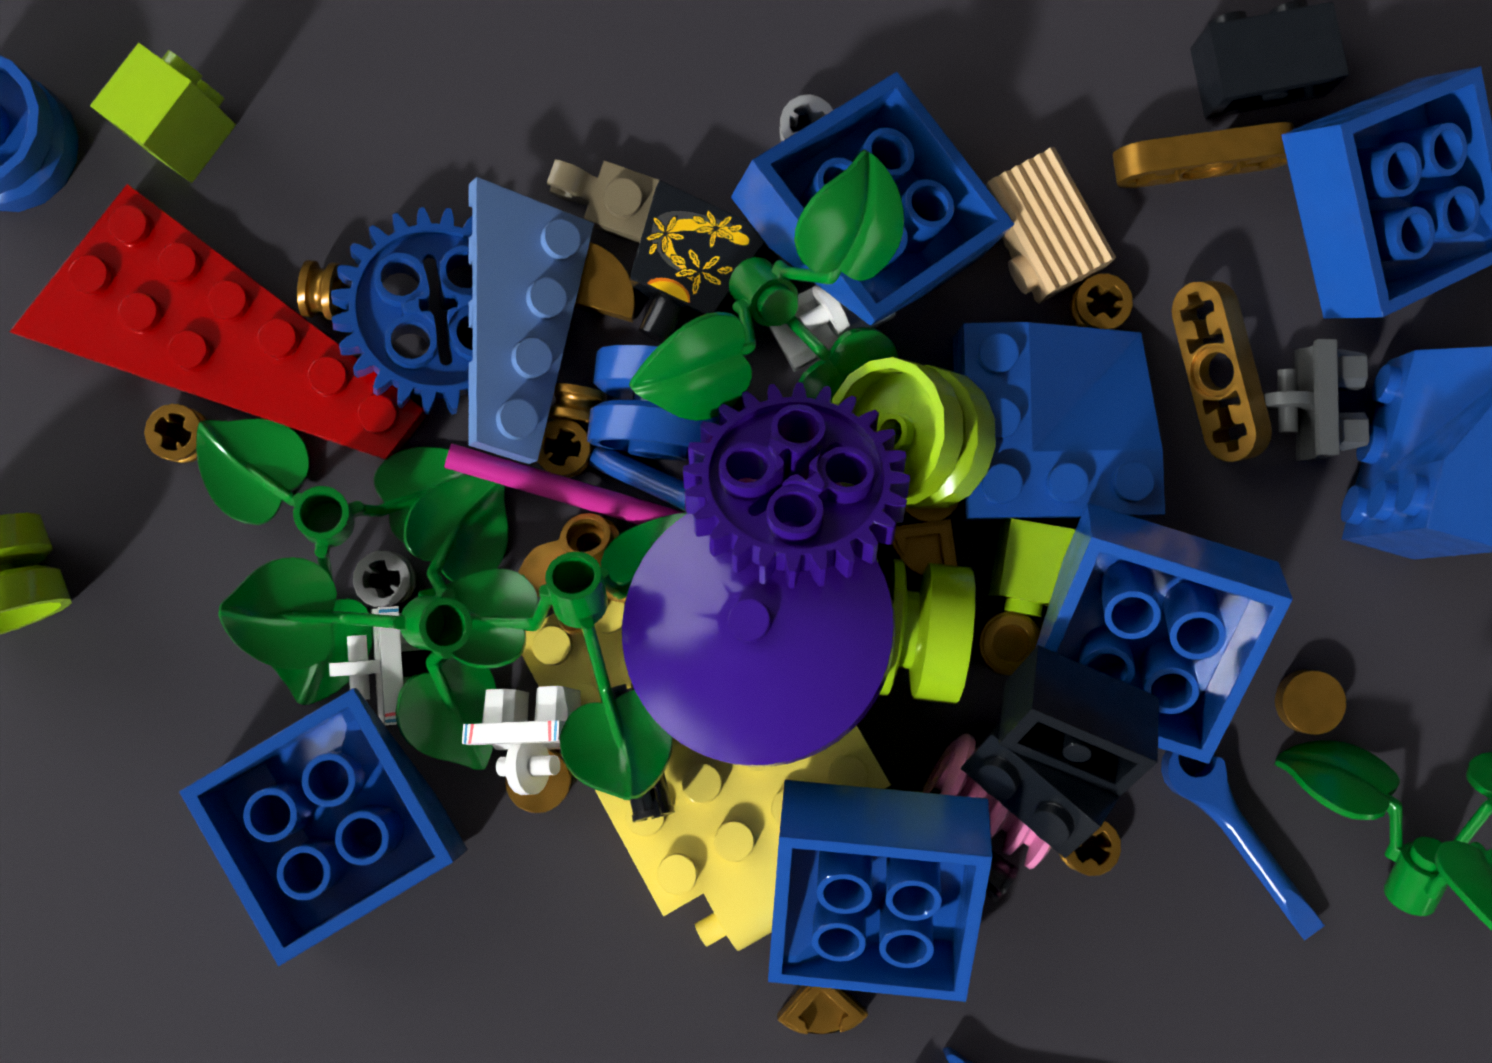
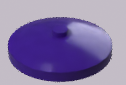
[622,514,896,767]

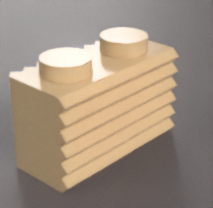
[985,147,1116,304]

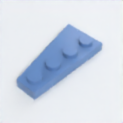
[469,177,594,464]

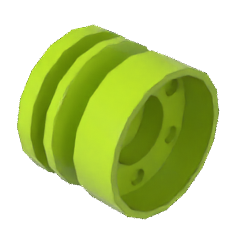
[876,557,976,704]

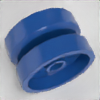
[0,56,79,212]
[587,345,719,461]

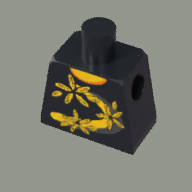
[630,180,769,344]

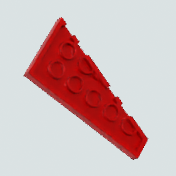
[9,184,427,460]

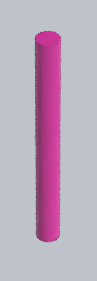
[444,443,683,525]

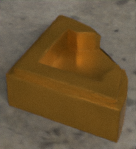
[575,242,636,323]
[891,519,957,576]
[777,986,868,1034]

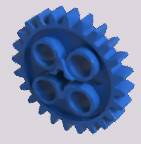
[331,207,473,415]

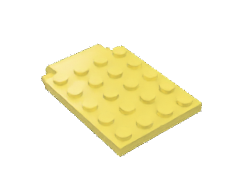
[522,599,891,951]

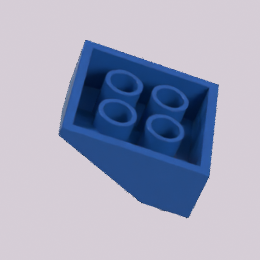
[1281,66,1492,319]
[731,72,1015,326]
[953,322,1165,523]
[1341,346,1492,560]
[1035,502,1293,764]
[179,688,468,967]
[768,780,992,1002]

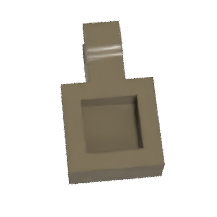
[547,159,659,244]

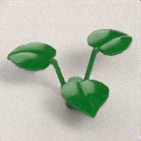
[629,150,904,421]
[196,419,467,705]
[218,475,508,770]
[418,512,688,800]
[1273,740,1492,931]

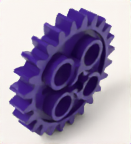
[683,382,910,588]

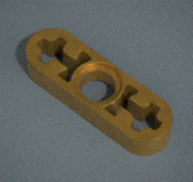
[1113,122,1295,188]
[1172,281,1272,462]

